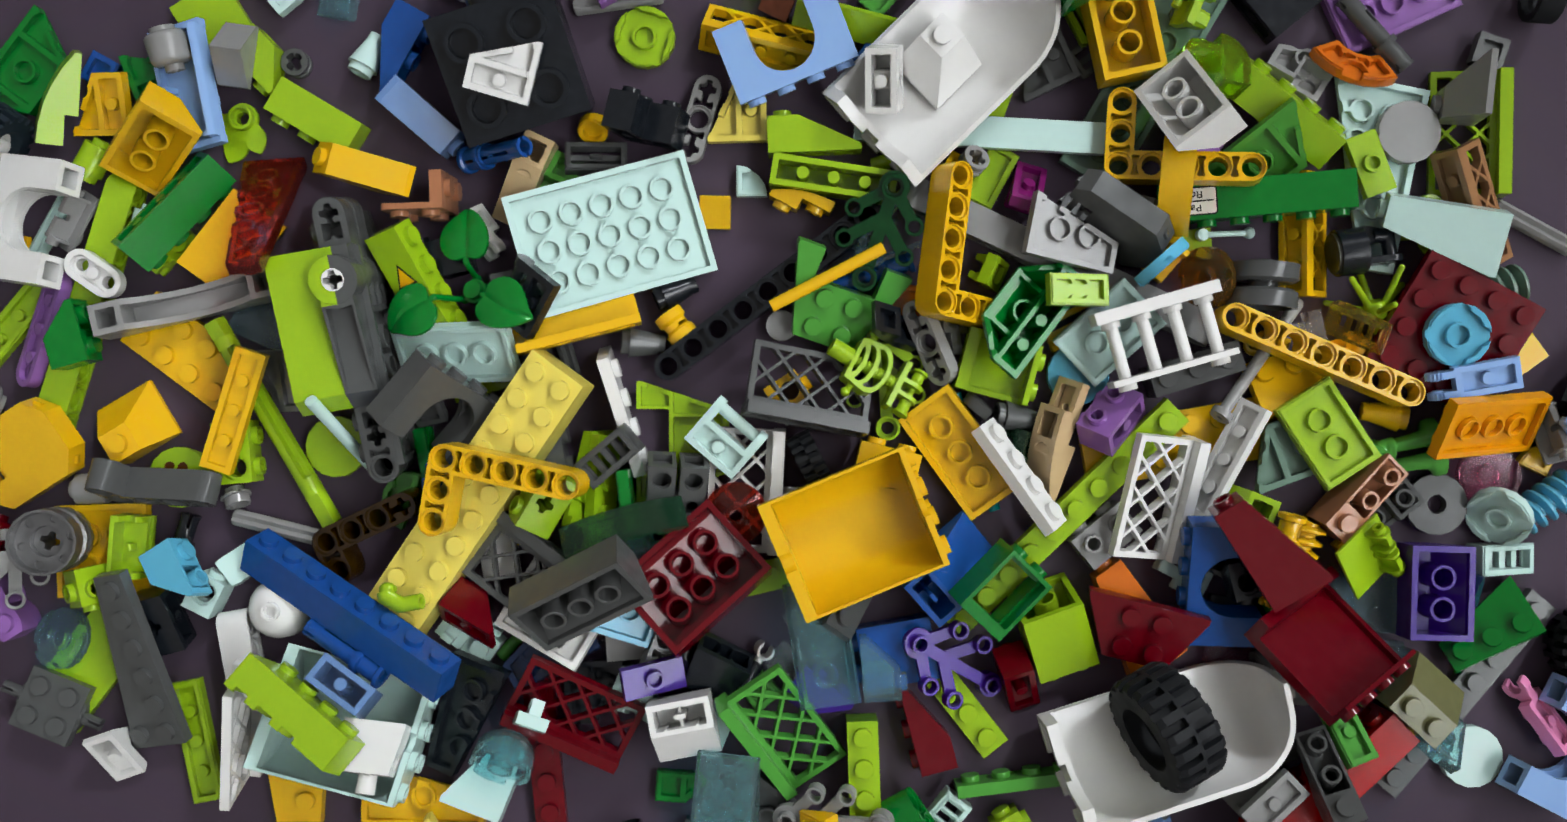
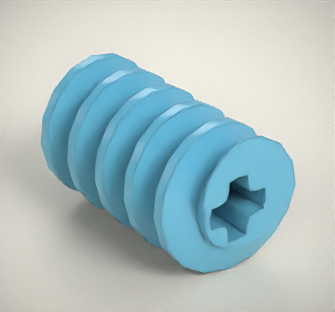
[1521,469,1567,535]

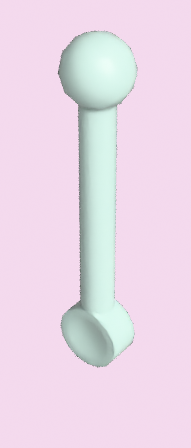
[1195,227,1255,241]

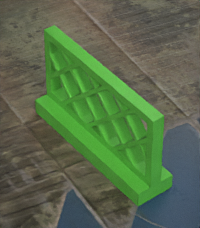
[714,662,847,801]

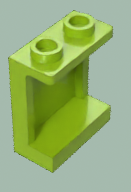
[952,326,1046,407]

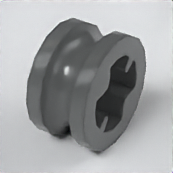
[280,48,313,79]

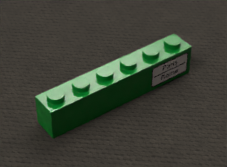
[1156,168,1359,229]

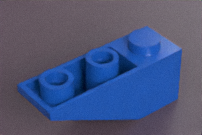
[379,0,431,92]

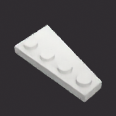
[596,345,647,478]

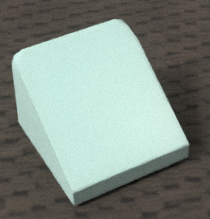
[215,543,251,587]

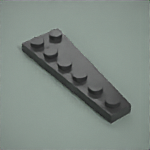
[93,569,193,749]

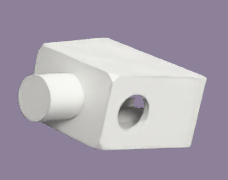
[344,717,412,796]

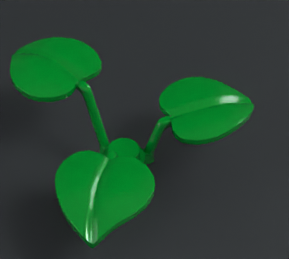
[387,209,533,337]

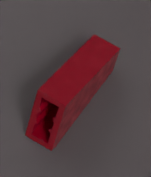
[1207,491,1334,613]

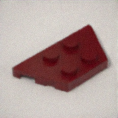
[1088,586,1211,666]

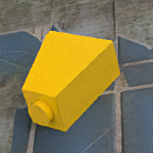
[312,142,416,198]

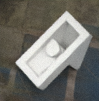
[82,726,147,782]

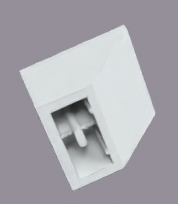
[645,688,722,762]

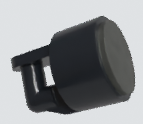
[1324,226,1404,277]

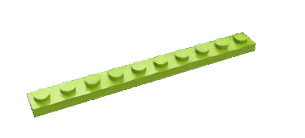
[947,397,1189,633]

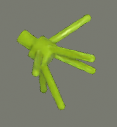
[1323,264,1405,334]

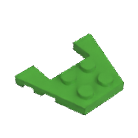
[791,236,913,348]

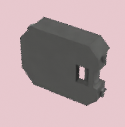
[1057,168,1175,268]

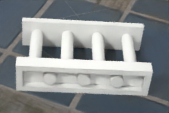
[1088,279,1240,393]

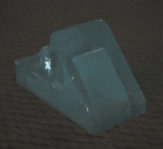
[1415,718,1466,774]

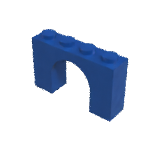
[1176,516,1263,647]

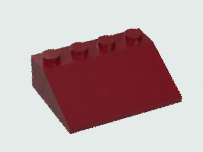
[634,499,772,659]

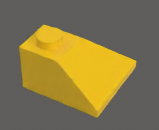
[97,380,183,464]

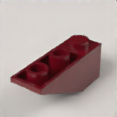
[893,685,958,777]

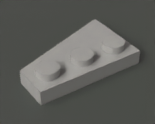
[1021,190,1119,275]

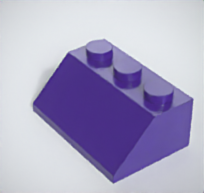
[1394,542,1476,642]

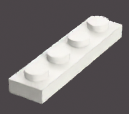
[1194,397,1273,516]
[971,417,1067,537]

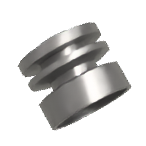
[5,506,94,576]

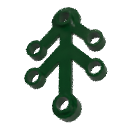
[835,170,924,291]

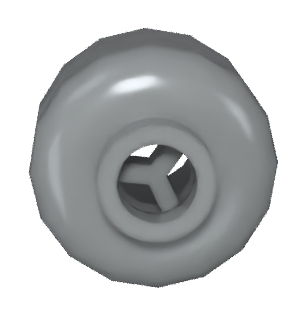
[143,23,192,74]

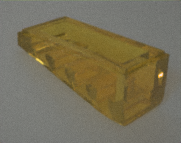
[1321,300,1393,355]

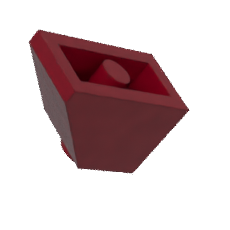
[438,576,496,649]
[992,640,1040,712]

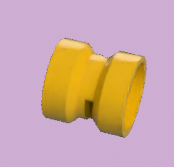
[655,304,696,345]

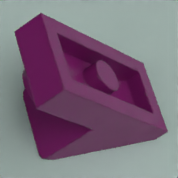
[1004,160,1047,215]

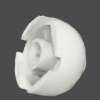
[248,584,311,638]

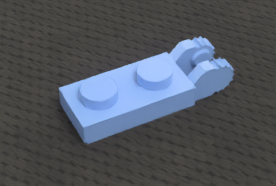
[1424,355,1524,401]

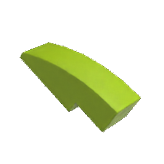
[34,50,82,146]

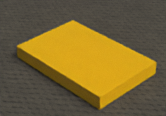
[176,188,287,283]

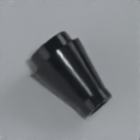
[651,277,699,312]

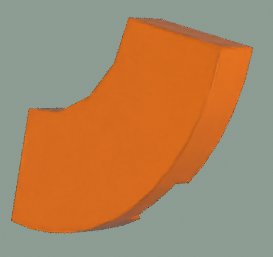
[1308,40,1398,87]

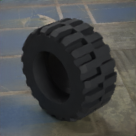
[1109,662,1227,793]

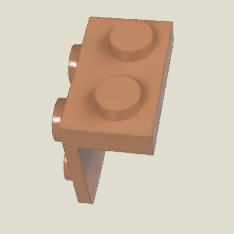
[381,169,463,223]

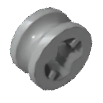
[958,145,990,177]

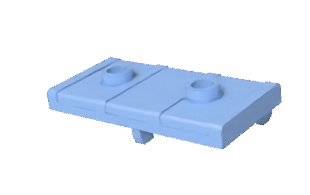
[147,17,229,154]

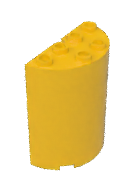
[757,445,952,624]

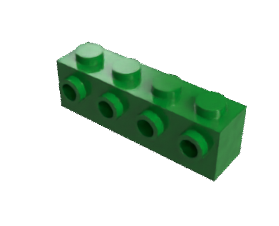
[111,151,237,272]

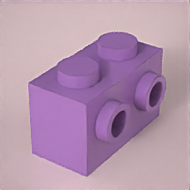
[1076,381,1146,457]

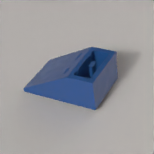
[902,511,992,628]

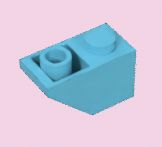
[138,538,213,596]

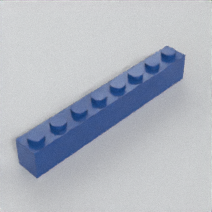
[240,528,462,702]

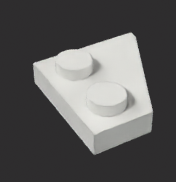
[462,41,544,106]

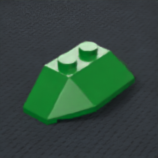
[981,263,1077,379]

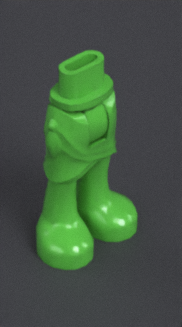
[1371,417,1449,476]

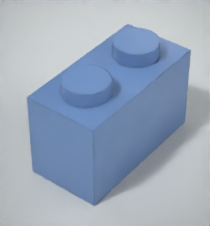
[304,652,383,719]

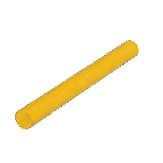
[768,242,887,312]

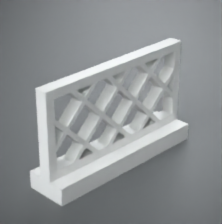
[708,426,786,556]
[1108,432,1212,564]
[219,659,263,811]

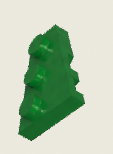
[1439,576,1547,674]

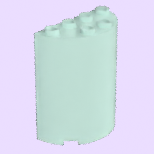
[243,643,440,808]

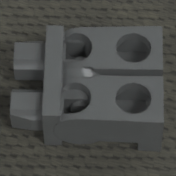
[645,451,710,534]

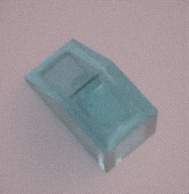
[859,634,908,703]

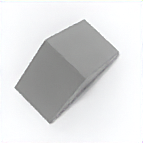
[208,22,259,90]

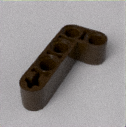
[312,487,422,582]

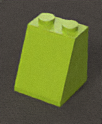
[1007,572,1100,684]

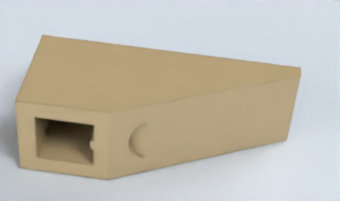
[492,129,559,225]

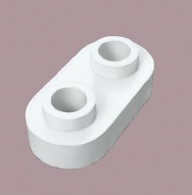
[63,249,127,299]

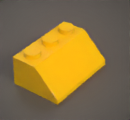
[98,81,203,196]

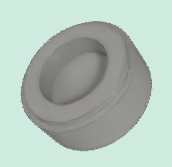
[766,310,794,342]

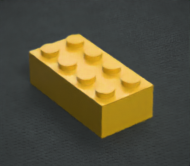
[1080,0,1168,89]

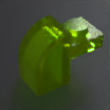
[1176,33,1251,100]

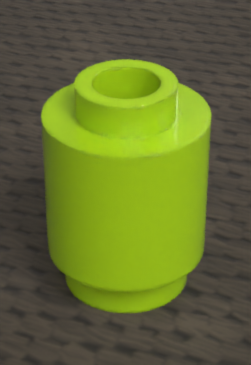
[72,136,110,185]

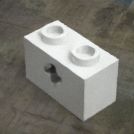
[865,44,903,114]

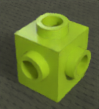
[62,563,106,613]

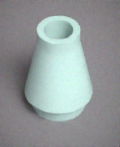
[347,31,381,80]

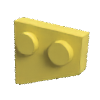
[707,85,768,144]

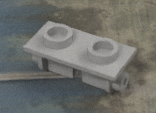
[44,189,100,253]
[1535,400,1567,465]

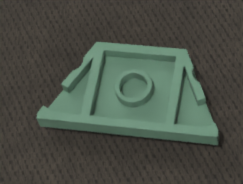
[1255,419,1314,494]

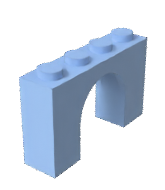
[712,0,859,109]
[1495,672,1567,819]

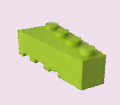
[223,652,365,776]

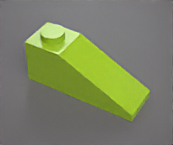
[767,110,862,159]

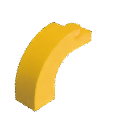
[1157,135,1197,237]

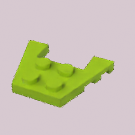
[636,381,730,502]

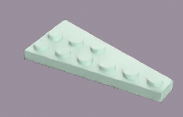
[1334,77,1431,275]

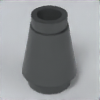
[620,327,666,358]
[992,400,1038,430]

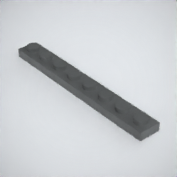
[1376,588,1556,799]

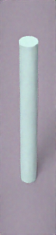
[305,395,367,470]

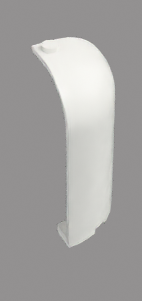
[822,0,1061,187]
[1036,660,1296,822]

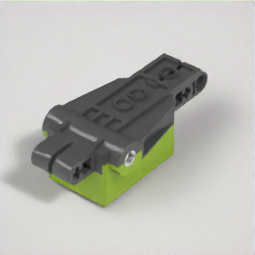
[262,197,417,483]

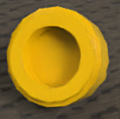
[577,113,609,142]

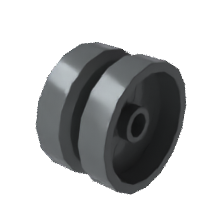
[1225,259,1301,311]

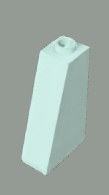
[1375,192,1514,278]

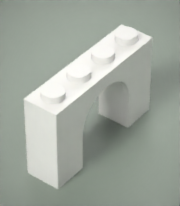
[0,153,85,290]

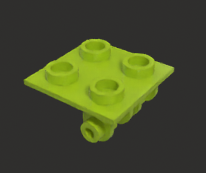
[1335,513,1406,599]

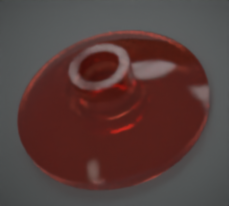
[708,482,765,542]

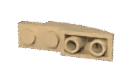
[1027,376,1090,502]

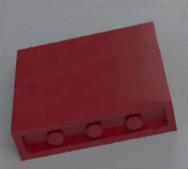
[1244,566,1417,727]

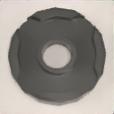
[1405,474,1468,535]

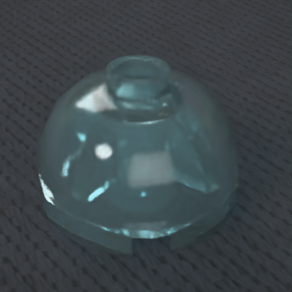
[468,727,535,786]

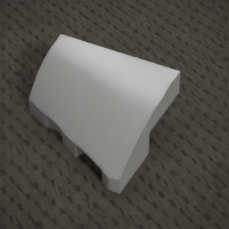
[1267,43,1333,103]

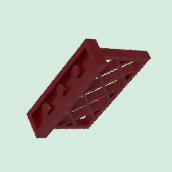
[499,653,646,775]

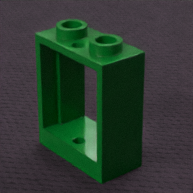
[948,538,1053,642]

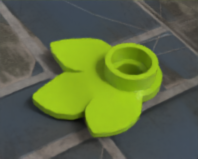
[222,103,267,164]

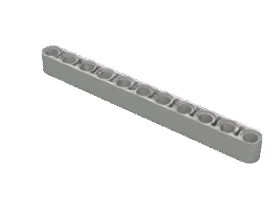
[907,179,1208,347]

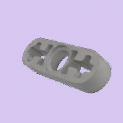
[682,75,722,165]
[902,299,959,386]

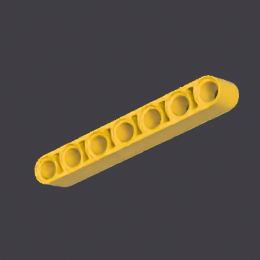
[1214,302,1426,407]

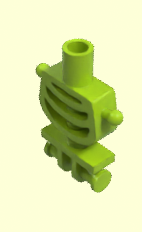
[826,332,928,419]

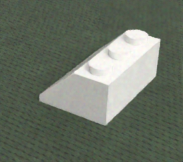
[1134,49,1248,152]

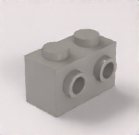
[1066,499,1143,570]

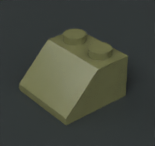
[1376,650,1464,749]

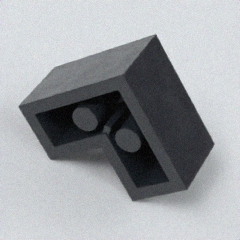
[601,86,690,151]

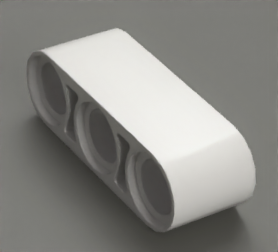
[216,608,264,689]

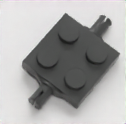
[0,664,105,747]

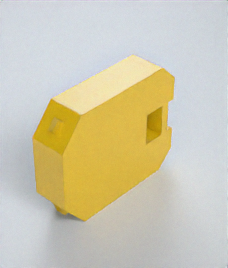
[0,397,85,509]

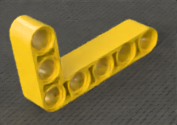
[1104,87,1268,187]
[915,161,993,327]
[418,442,590,536]

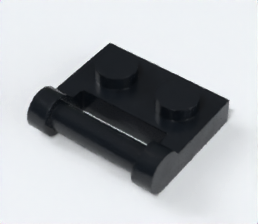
[510,254,561,339]

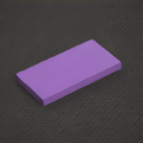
[1320,0,1463,53]

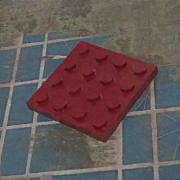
[1363,249,1546,405]

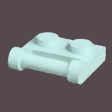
[684,395,769,480]

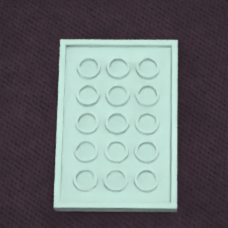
[501,150,718,319]

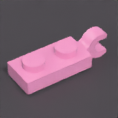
[1502,675,1567,757]

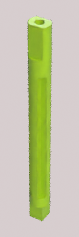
[204,316,342,528]

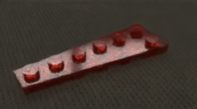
[225,157,308,275]

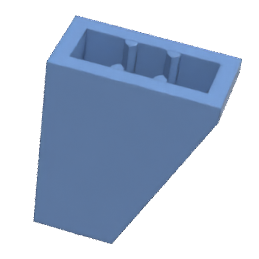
[375,74,465,160]

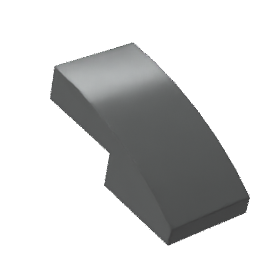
[1371,478,1426,527]

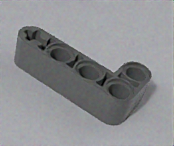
[84,458,223,507]

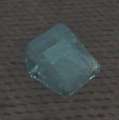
[317,0,359,22]

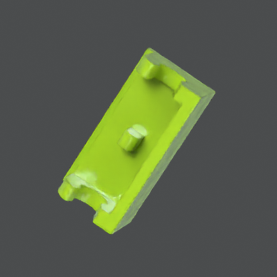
[106,513,157,580]

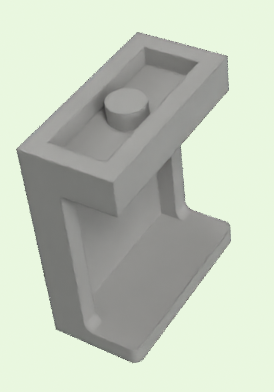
[1222,768,1310,822]

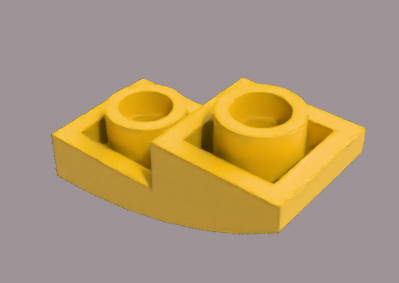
[769,189,836,218]

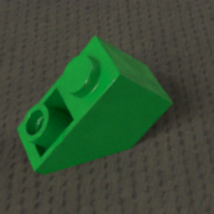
[43,298,103,370]

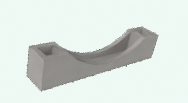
[87,265,272,340]

